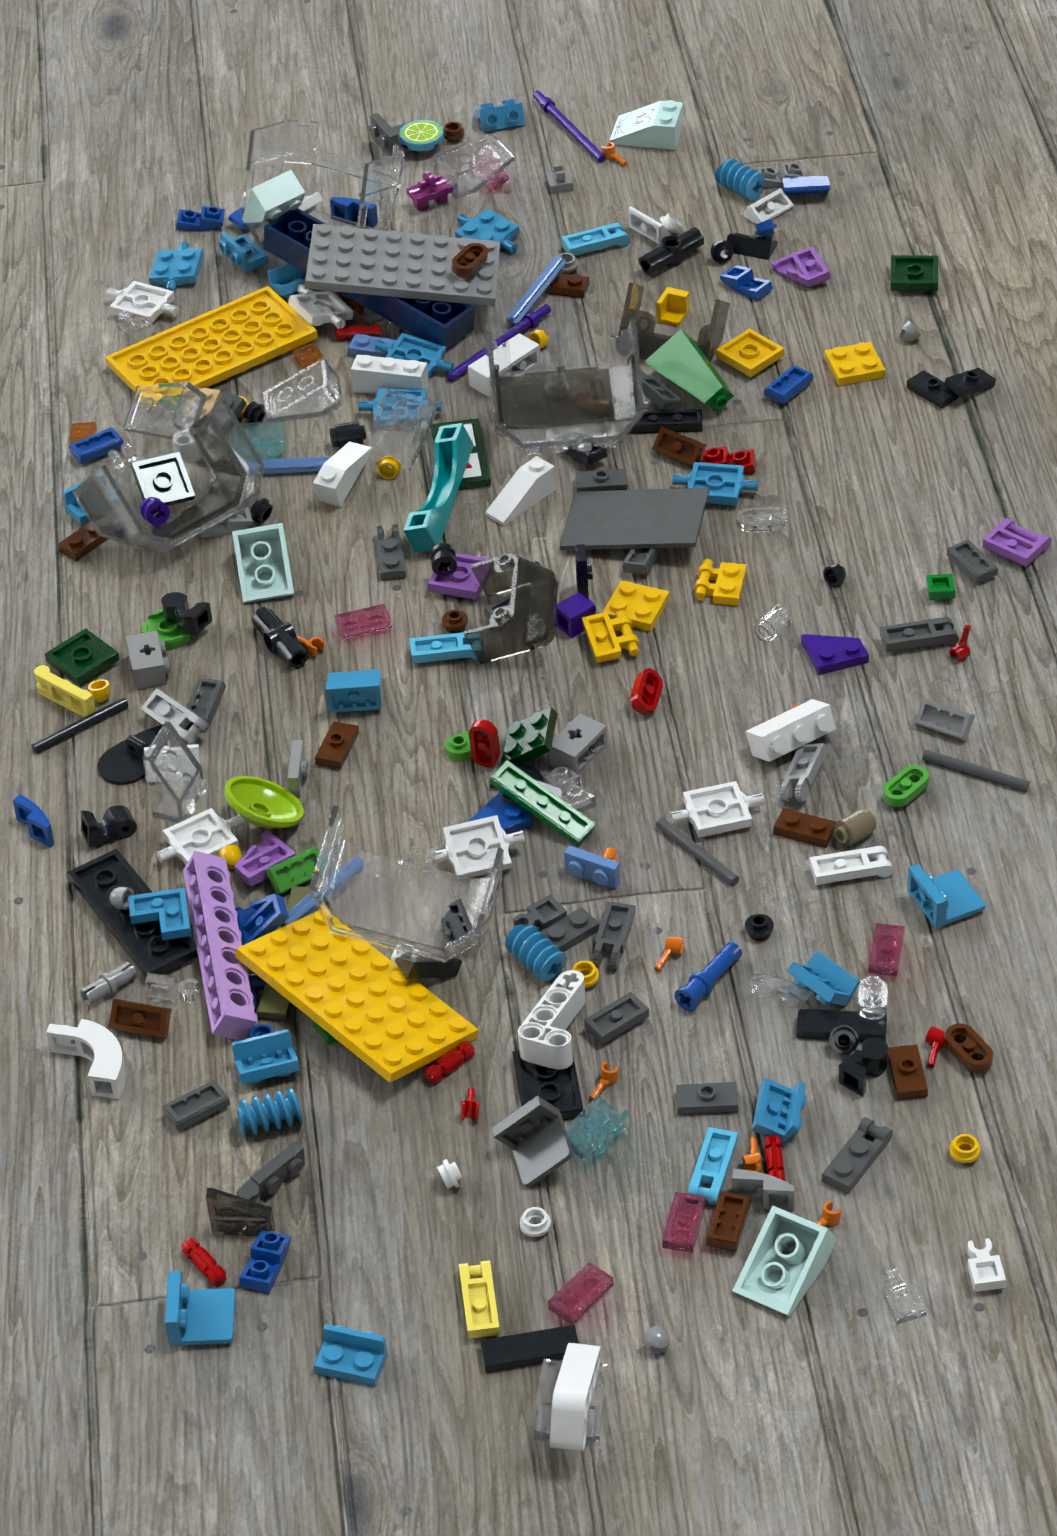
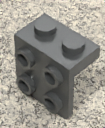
[369,113,415,159]
[491,1095,573,1187]

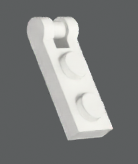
[809,846,894,885]

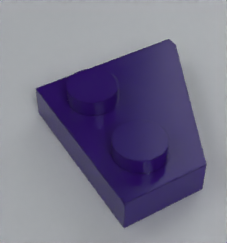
[801,634,869,675]

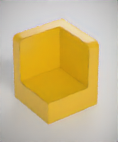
[656,287,690,327]

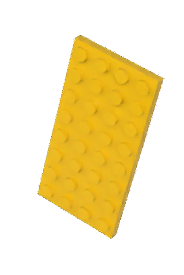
[105,286,318,411]
[235,908,479,1083]

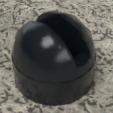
[823,564,847,586]

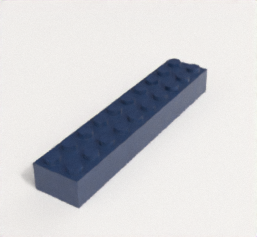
[263,208,475,349]

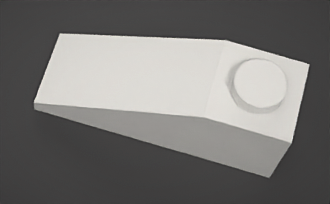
[313,442,372,507]
[485,456,556,526]

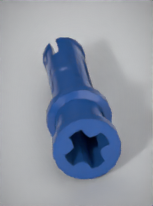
[674,942,742,1011]

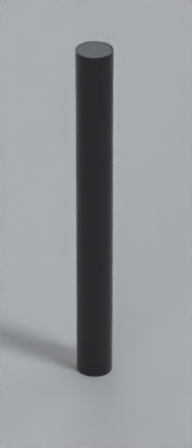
[31,697,128,754]

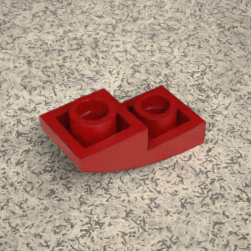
[702,446,756,474]

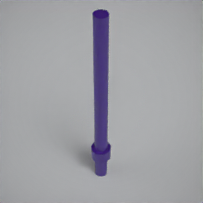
[533,90,606,163]
[447,304,551,382]

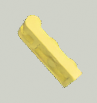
[34,665,96,717]
[459,1260,500,1339]

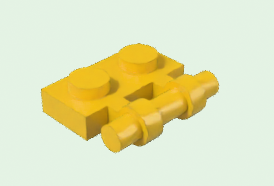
[694,559,747,606]
[582,610,640,664]

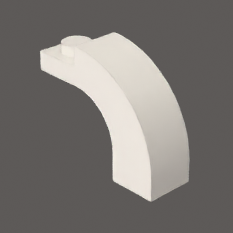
[46,1019,126,1099]

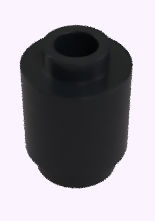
[329,421,366,449]

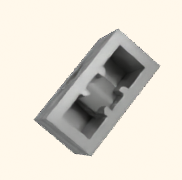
[126,631,171,690]
[548,714,607,777]

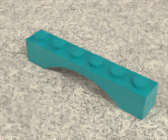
[403,423,474,552]

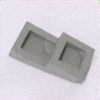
[196,506,253,538]
[732,1169,794,1211]

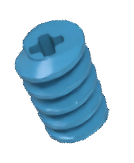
[715,158,764,201]
[505,924,567,982]
[237,1088,303,1138]

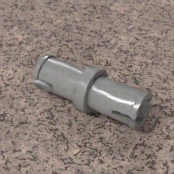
[79,962,137,1006]

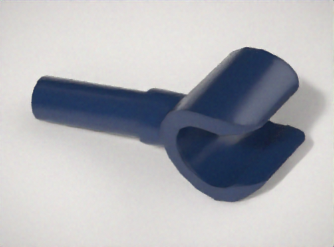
[249,973,266,1012]

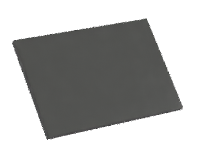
[560,488,710,550]

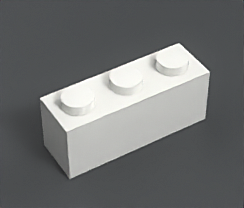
[468,333,541,397]
[351,355,429,395]
[745,699,836,762]

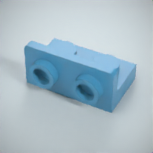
[314,1324,388,1387]

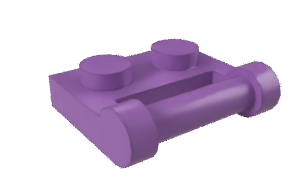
[982,518,1052,567]

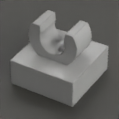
[546,164,573,194]

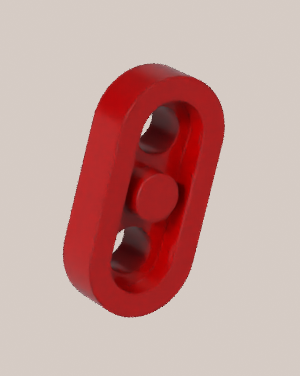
[630,668,663,715]
[468,719,501,767]

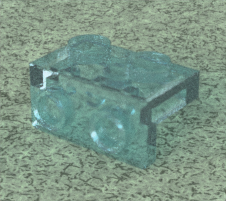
[235,421,287,457]
[566,1095,630,1162]

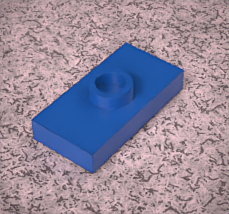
[764,365,813,405]
[69,427,124,464]

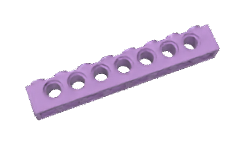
[183,851,258,1040]

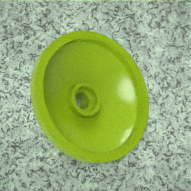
[224,776,304,829]

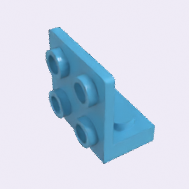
[326,669,382,713]
[907,864,985,928]
[165,1271,236,1346]

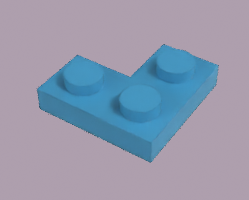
[128,888,191,940]

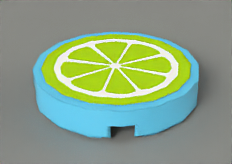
[399,120,444,151]

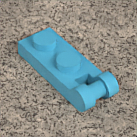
[561,223,630,256]
[409,631,486,664]
[687,1127,738,1205]

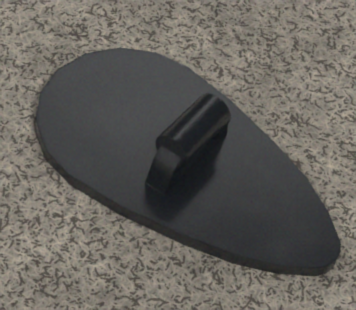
[97,725,177,785]

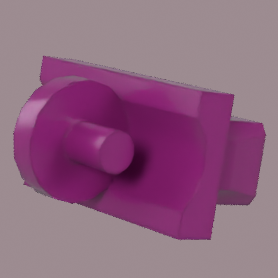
[406,171,453,211]

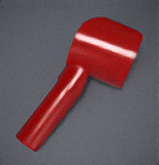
[949,625,971,662]
[925,1026,945,1068]
[461,1087,480,1121]

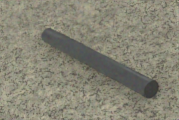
[922,750,1030,792]
[656,817,740,886]

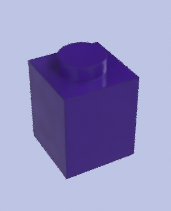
[554,592,596,638]

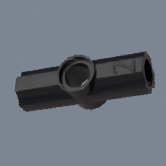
[639,227,704,275]
[252,606,309,669]

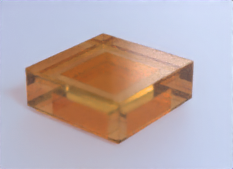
[292,343,324,369]
[70,422,97,444]

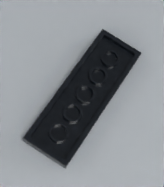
[67,848,198,980]

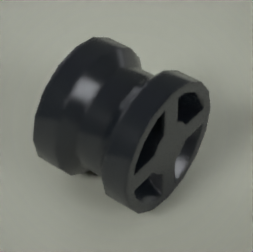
[430,543,457,576]

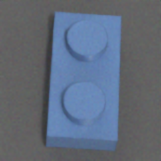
[348,334,396,358]
[564,845,621,890]

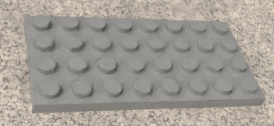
[305,224,500,306]

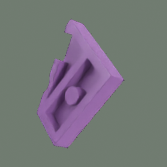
[771,246,831,287]
[234,830,296,887]

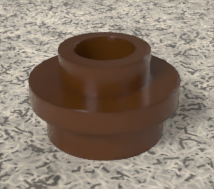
[443,122,464,142]
[442,610,468,633]

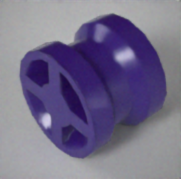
[140,497,170,526]

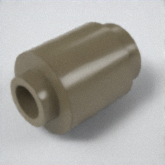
[834,809,877,846]

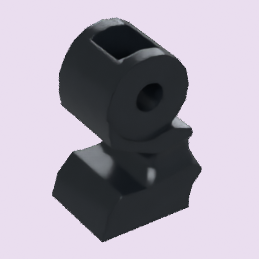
[161,592,213,635]
[81,805,137,848]
[839,1038,888,1097]

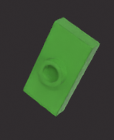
[265,846,328,895]

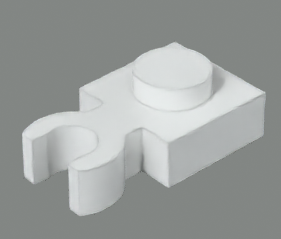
[967,1238,1006,1292]

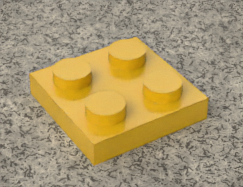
[716,328,784,377]
[824,341,886,386]
[602,580,670,632]

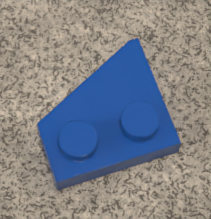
[470,791,532,835]
[235,893,289,945]

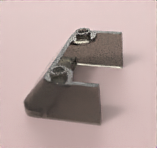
[617,283,730,362]
[464,554,558,664]

